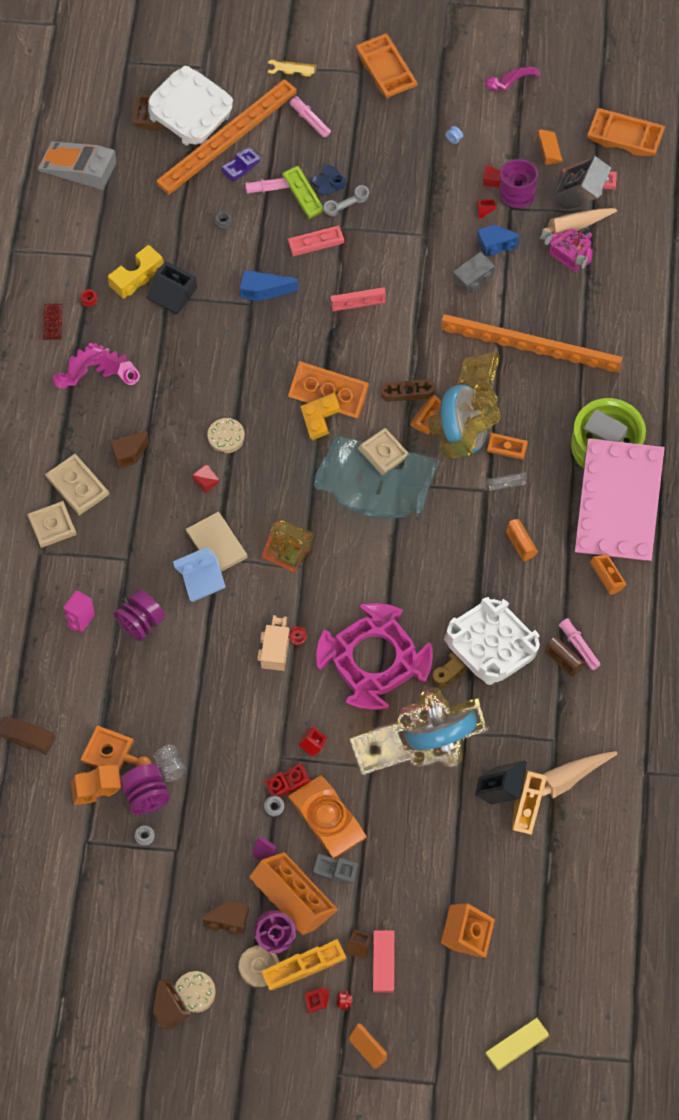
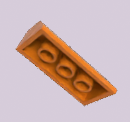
[250,852,338,935]

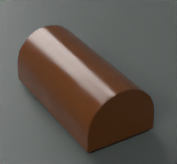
[545,637,585,677]

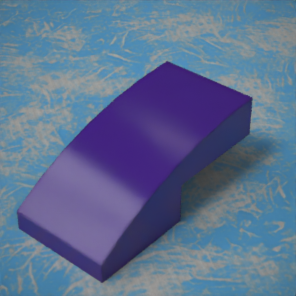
[221,147,261,182]

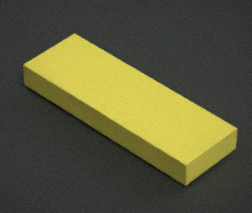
[486,1018,549,1071]

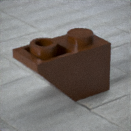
[111,430,149,469]
[203,900,249,935]

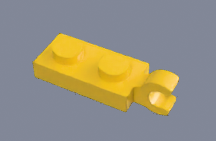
[268,60,316,76]

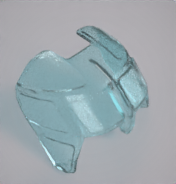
[314,436,439,518]

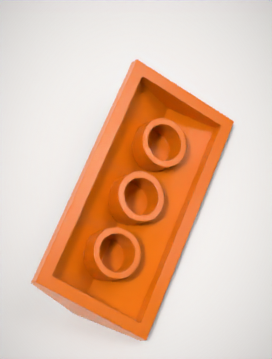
[288,361,369,419]

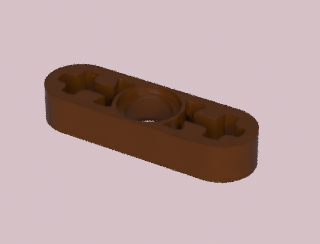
[381,379,435,402]

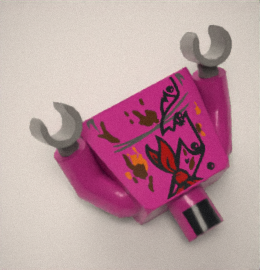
[540,229,593,272]

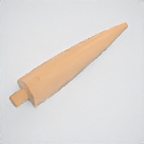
[542,208,617,234]
[542,751,617,798]

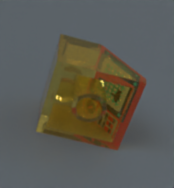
[262,518,315,573]

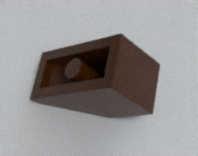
[153,979,191,1029]

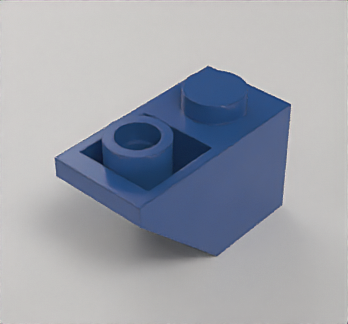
[477,225,519,257]

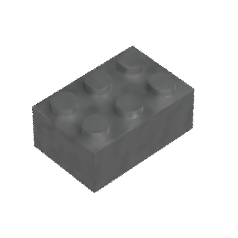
[553,156,611,209]

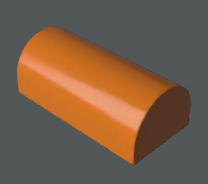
[487,433,528,460]
[506,519,538,562]
[590,554,627,595]

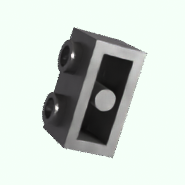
[453,252,495,295]

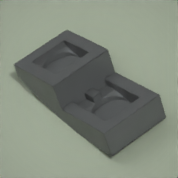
[312,854,358,884]

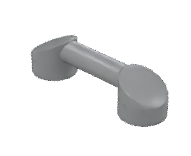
[324,185,369,217]

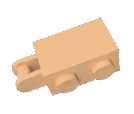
[258,615,290,671]

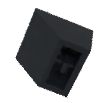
[147,261,197,315]
[475,760,527,804]

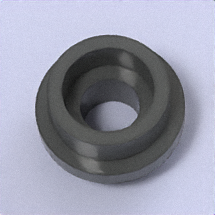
[214,211,232,229]

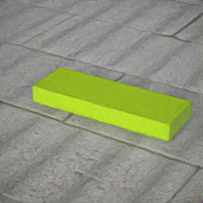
[282,166,324,219]

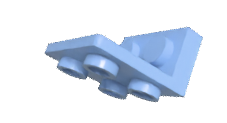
[173,547,226,602]

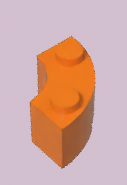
[71,764,121,805]

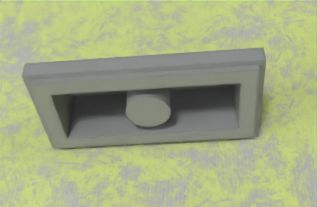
[584,410,627,442]

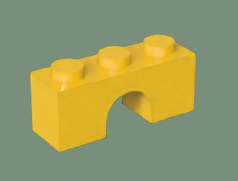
[108,245,164,299]

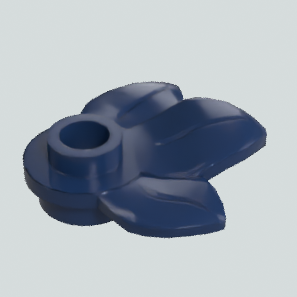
[311,164,346,195]

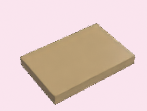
[45,454,109,516]
[186,512,248,572]

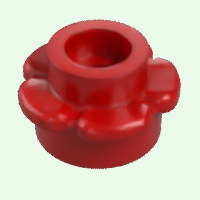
[80,290,98,307]
[288,626,307,645]
[336,990,352,1011]

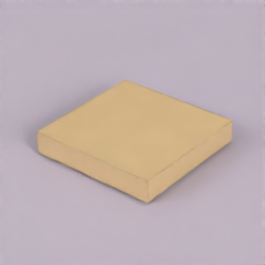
[358,428,410,476]
[27,501,77,548]

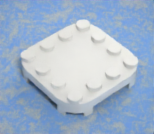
[148,66,233,146]
[444,597,540,685]

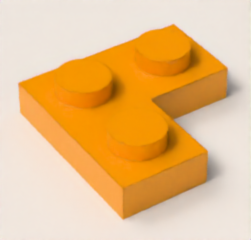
[300,393,341,440]

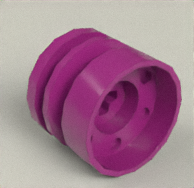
[499,159,538,208]
[113,589,166,641]
[120,764,171,815]

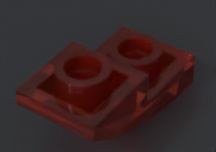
[43,304,63,340]

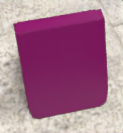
[253,836,277,860]

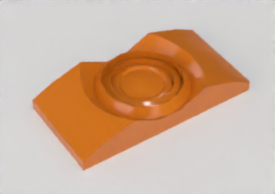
[356,33,418,98]
[587,108,665,156]
[288,775,366,859]

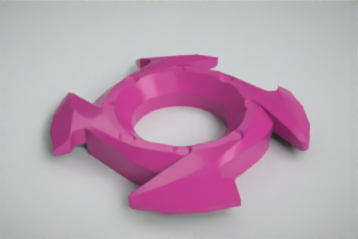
[316,603,433,710]

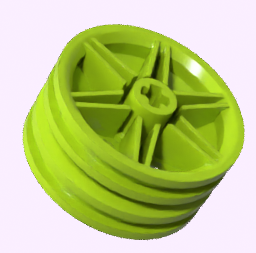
[571,398,646,469]

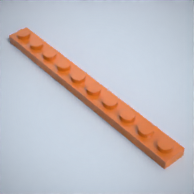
[156,79,297,195]
[442,314,623,373]

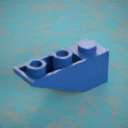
[240,270,298,301]

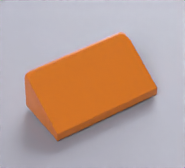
[538,130,563,165]
[410,395,442,435]
[349,1024,387,1069]

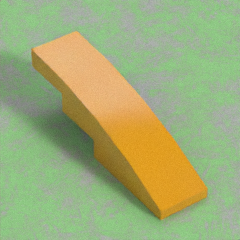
[261,939,347,991]

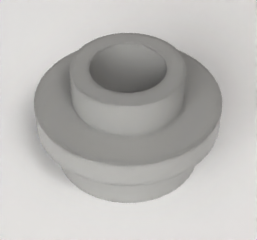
[264,796,284,816]
[134,826,155,846]

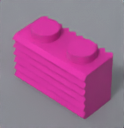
[63,591,95,633]

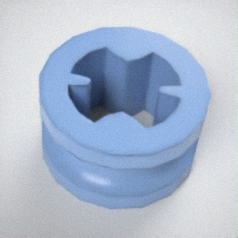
[445,126,463,144]

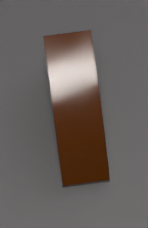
[0,717,56,755]

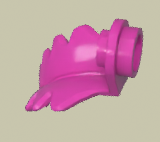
[484,66,540,92]
[88,343,140,385]
[52,346,108,389]

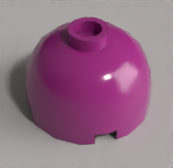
[254,910,296,953]

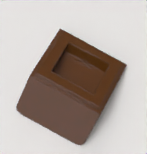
[346,929,373,959]

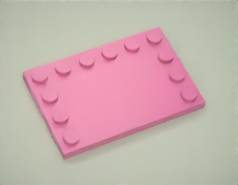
[575,439,664,561]

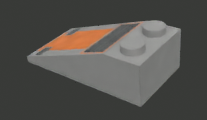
[38,141,117,190]

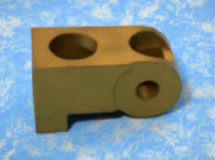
[433,652,468,689]

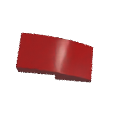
[264,763,311,797]

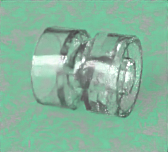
[153,745,188,782]

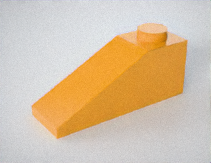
[512,770,547,835]

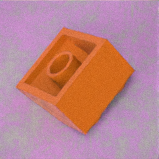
[441,903,495,958]

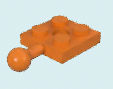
[81,725,151,772]

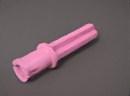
[290,96,331,138]
[245,178,289,194]
[559,619,600,670]

